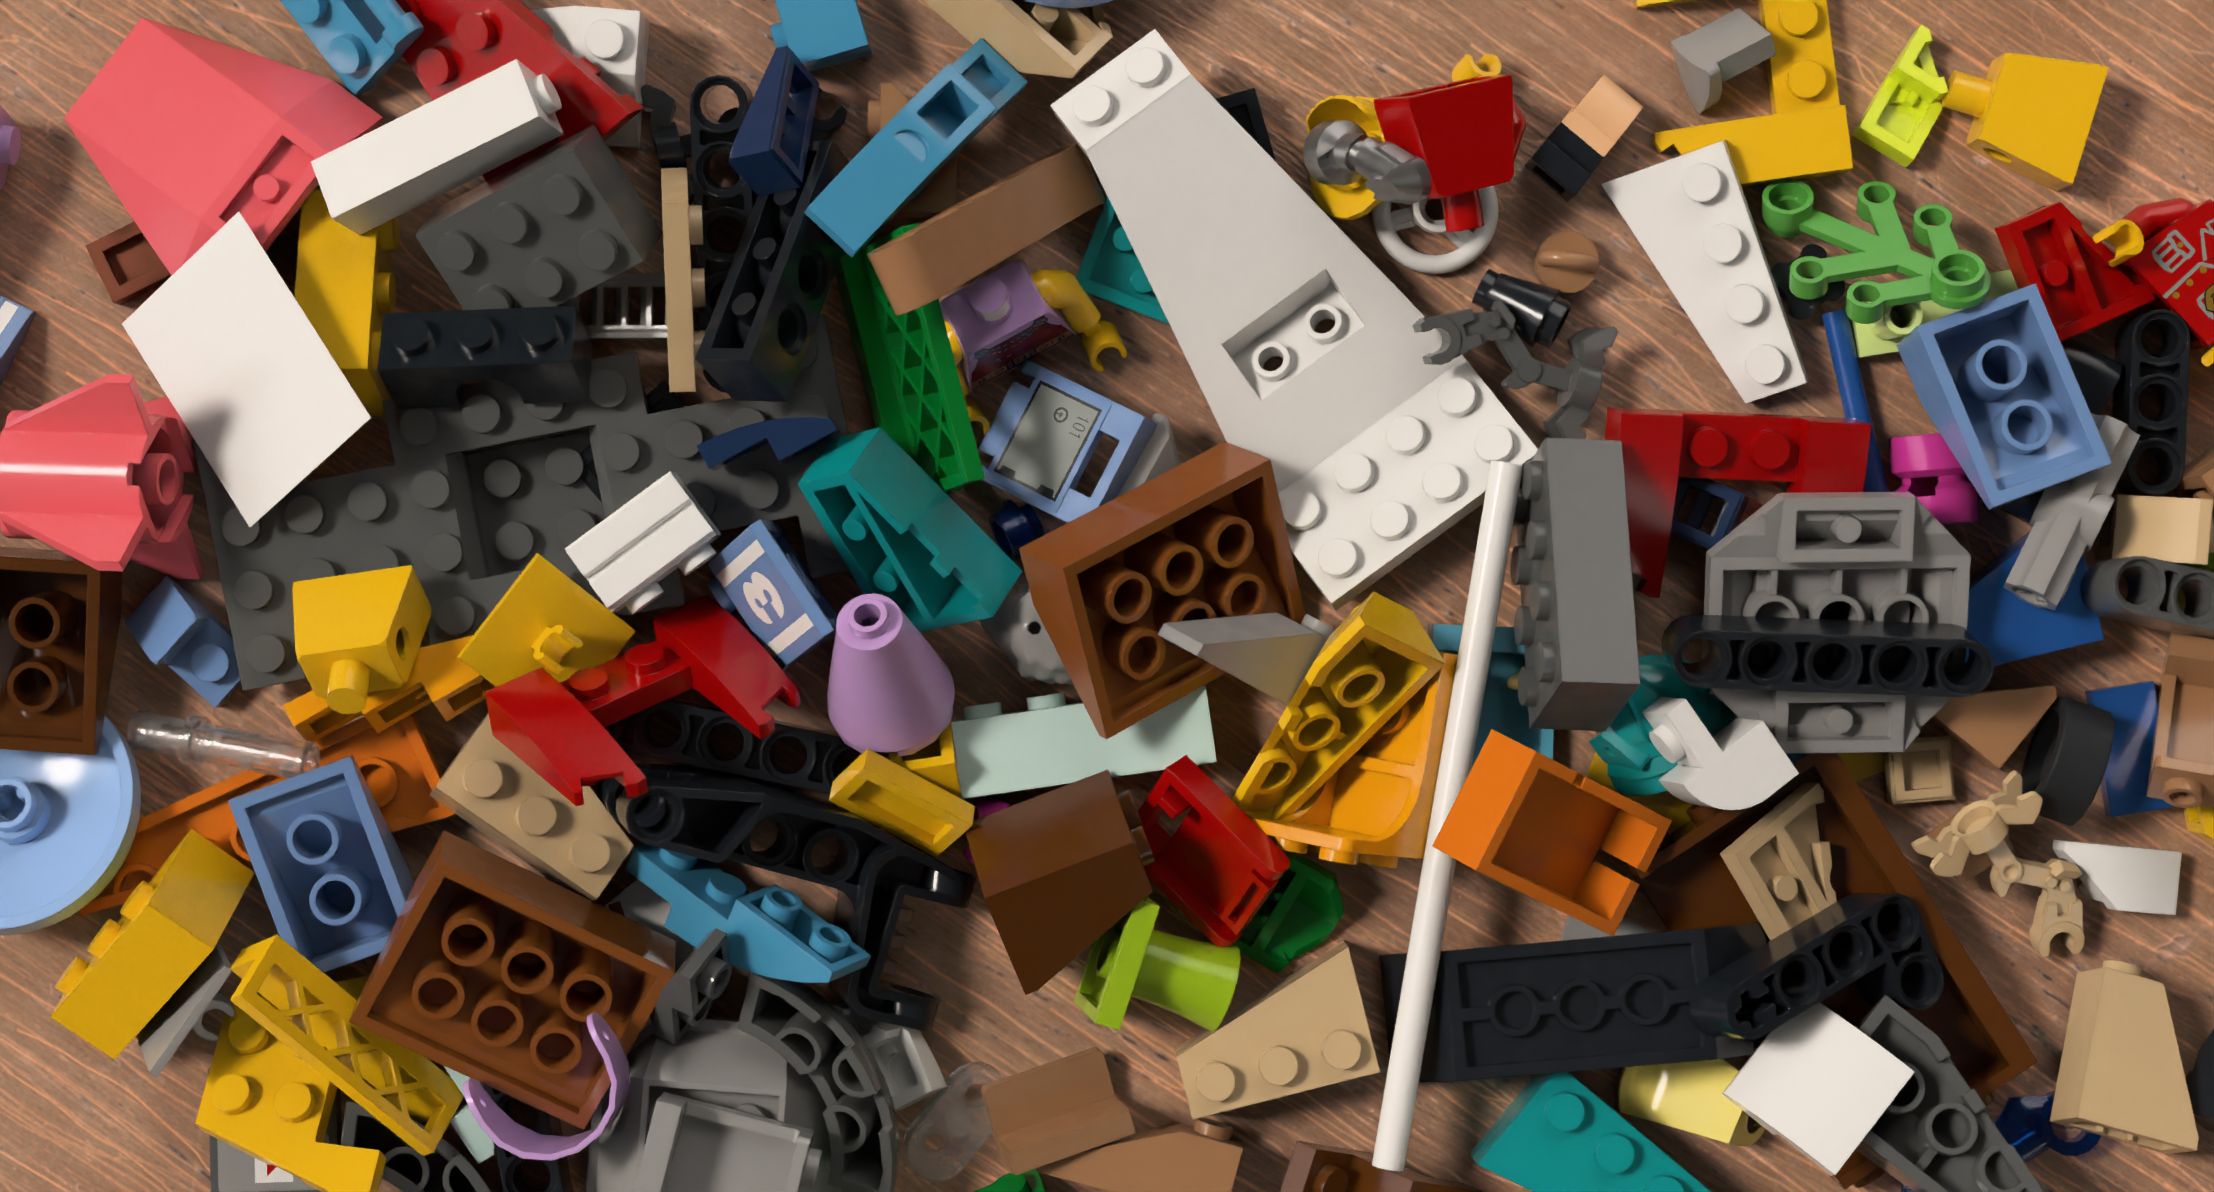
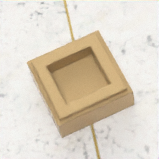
[1883,735,1955,804]

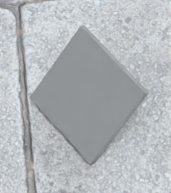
[136,940,235,1077]

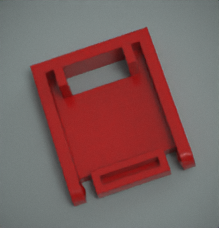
[1138,755,1290,947]

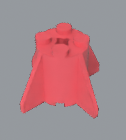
[0,374,204,580]

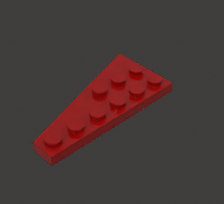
[396,0,644,182]

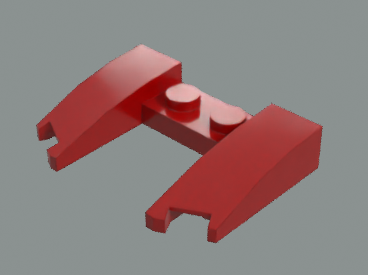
[1605,407,1871,598]
[485,595,800,806]

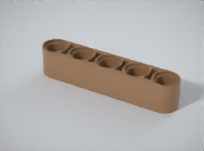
[867,142,1106,316]

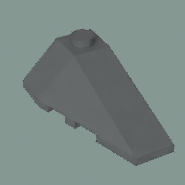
[1855,995,2044,1192]

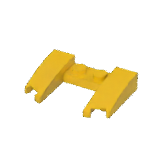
[1635,0,1853,187]

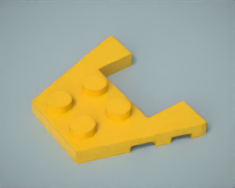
[195,976,387,1192]

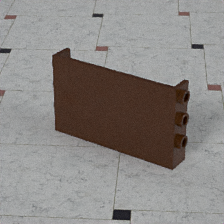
[1624,753,2038,1190]

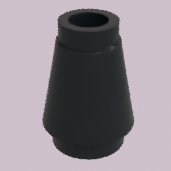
[1472,269,1572,348]

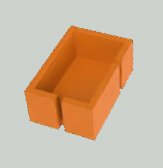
[1432,729,1672,936]

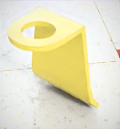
[1617,1059,1766,1147]

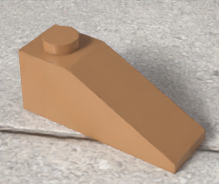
[1037,1118,1243,1192]

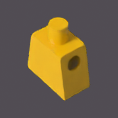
[1942,53,2109,191]
[292,565,432,714]

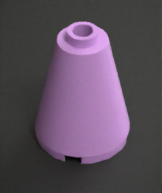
[827,594,955,757]

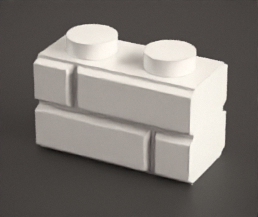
[565,471,722,615]

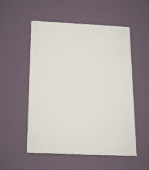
[122,211,371,528]

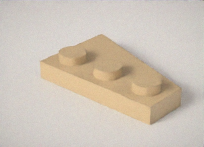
[661,168,706,392]

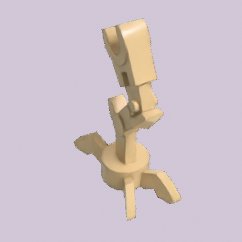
[1911,770,2085,957]

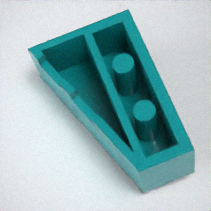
[798,427,1022,632]

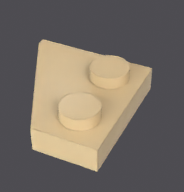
[1720,783,1837,941]

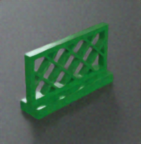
[835,223,985,494]

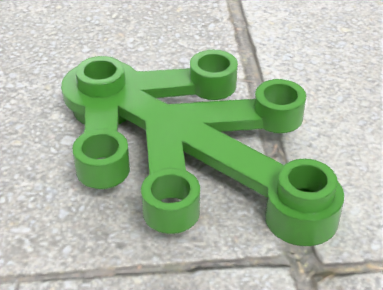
[1761,179,1991,324]

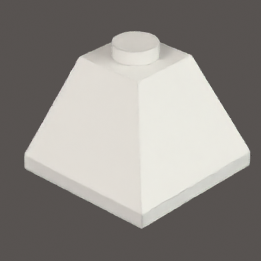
[531,6,650,149]

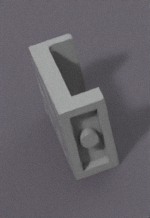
[633,1092,823,1192]

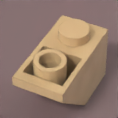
[2095,495,2214,566]

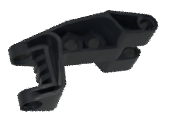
[597,762,976,1031]

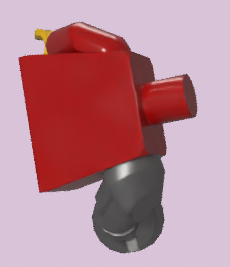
[1303,54,1526,232]

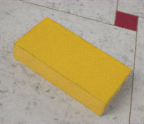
[829,748,975,857]

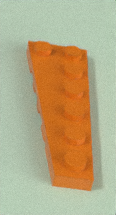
[78,712,456,916]

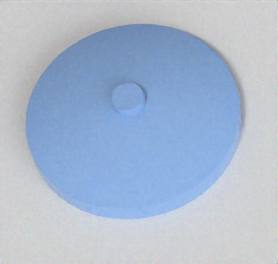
[0,716,141,935]

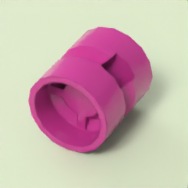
[1889,433,1980,524]

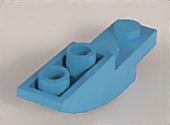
[804,38,1028,257]
[626,844,871,983]

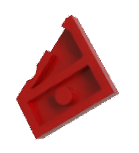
[1994,202,2155,342]

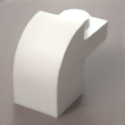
[1642,697,1799,810]

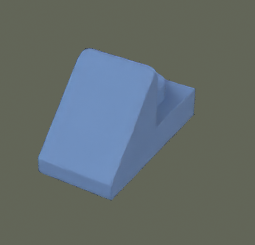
[124,575,241,708]

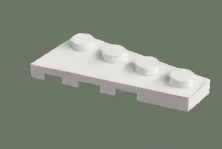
[1601,140,1809,403]

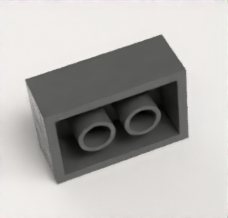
[415,124,663,310]

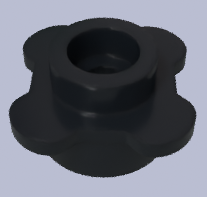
[1771,244,1845,320]

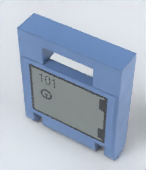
[979,359,1157,523]

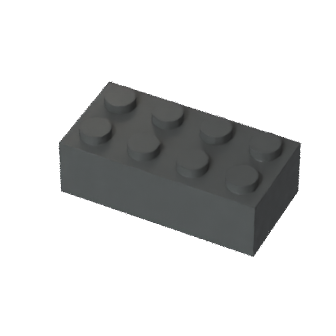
[1510,437,1640,731]

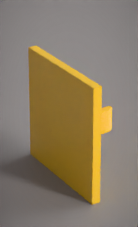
[457,553,636,687]

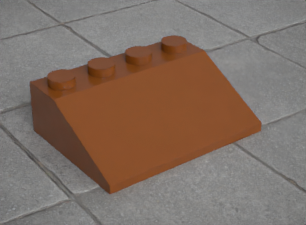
[1019,441,1305,739]
[349,831,676,1130]

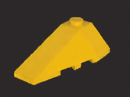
[1231,591,1446,820]

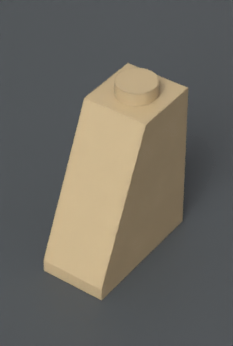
[2050,960,2199,1154]

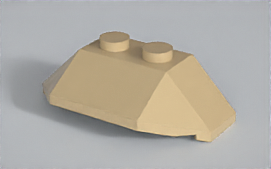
[923,0,1113,79]

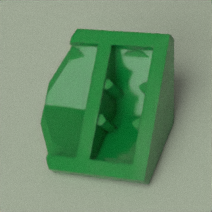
[1201,850,1345,972]

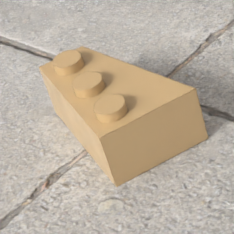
[1175,940,1380,1120]

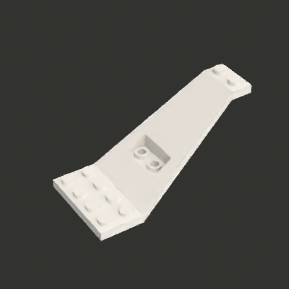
[1050,29,1538,611]

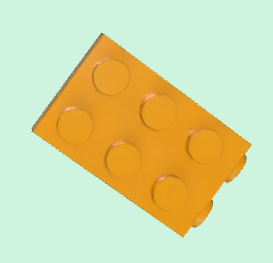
[1252,651,1458,868]

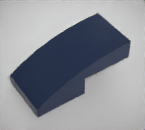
[696,417,841,471]

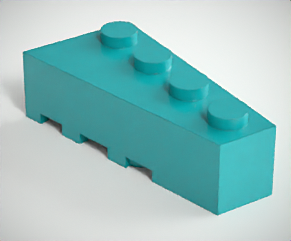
[1470,1072,1713,1192]

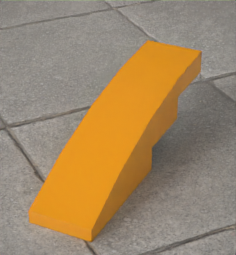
[282,635,495,745]

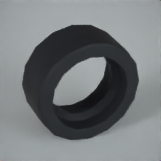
[2021,697,2114,826]

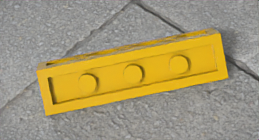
[230,935,464,1156]

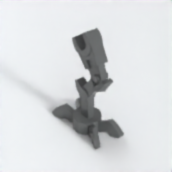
[1413,301,1618,439]

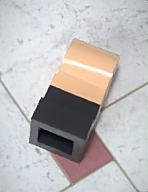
[1524,74,1643,202]

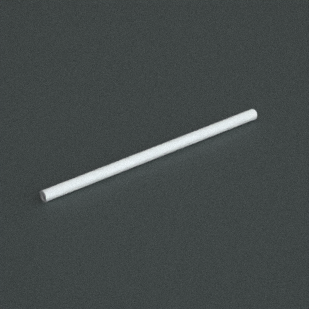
[1372,461,1523,1171]

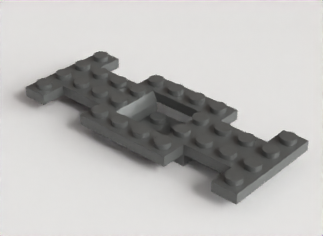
[193,314,849,691]

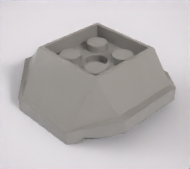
[1702,492,1971,753]
[586,1016,843,1192]

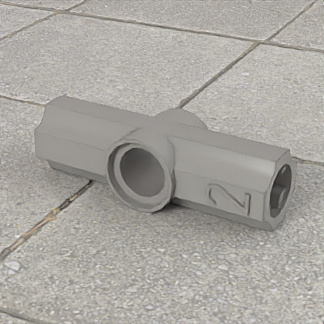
[2004,413,2140,611]

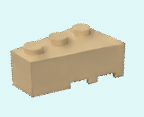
[429,713,634,901]

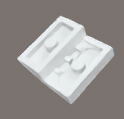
[1722,1002,1914,1176]

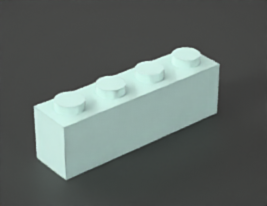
[951,685,1217,799]

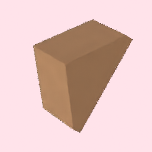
[1928,684,2057,769]

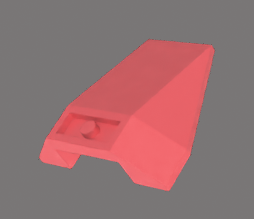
[64,17,385,276]

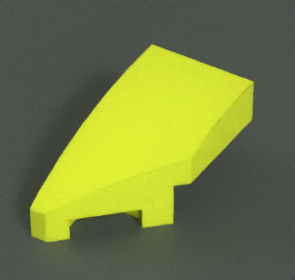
[1852,24,1949,168]

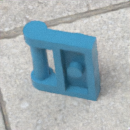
[280,0,425,96]

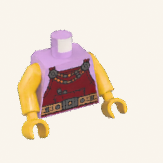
[940,259,1127,436]

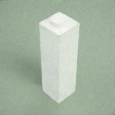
[311,59,564,235]

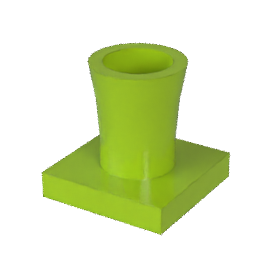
[1073,897,1241,1031]

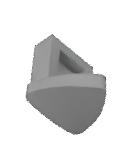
[1670,8,1776,114]

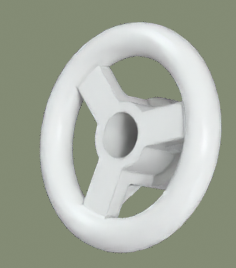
[1372,186,1499,274]

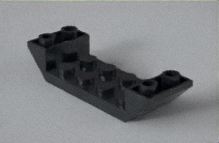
[1380,922,1769,1082]

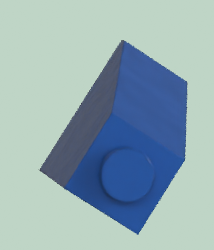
[1965,530,2104,666]

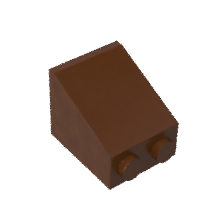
[966,770,1156,995]

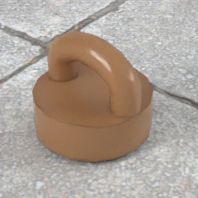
[1534,230,1600,295]

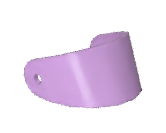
[463,1012,630,1161]

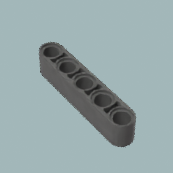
[2082,556,2214,639]

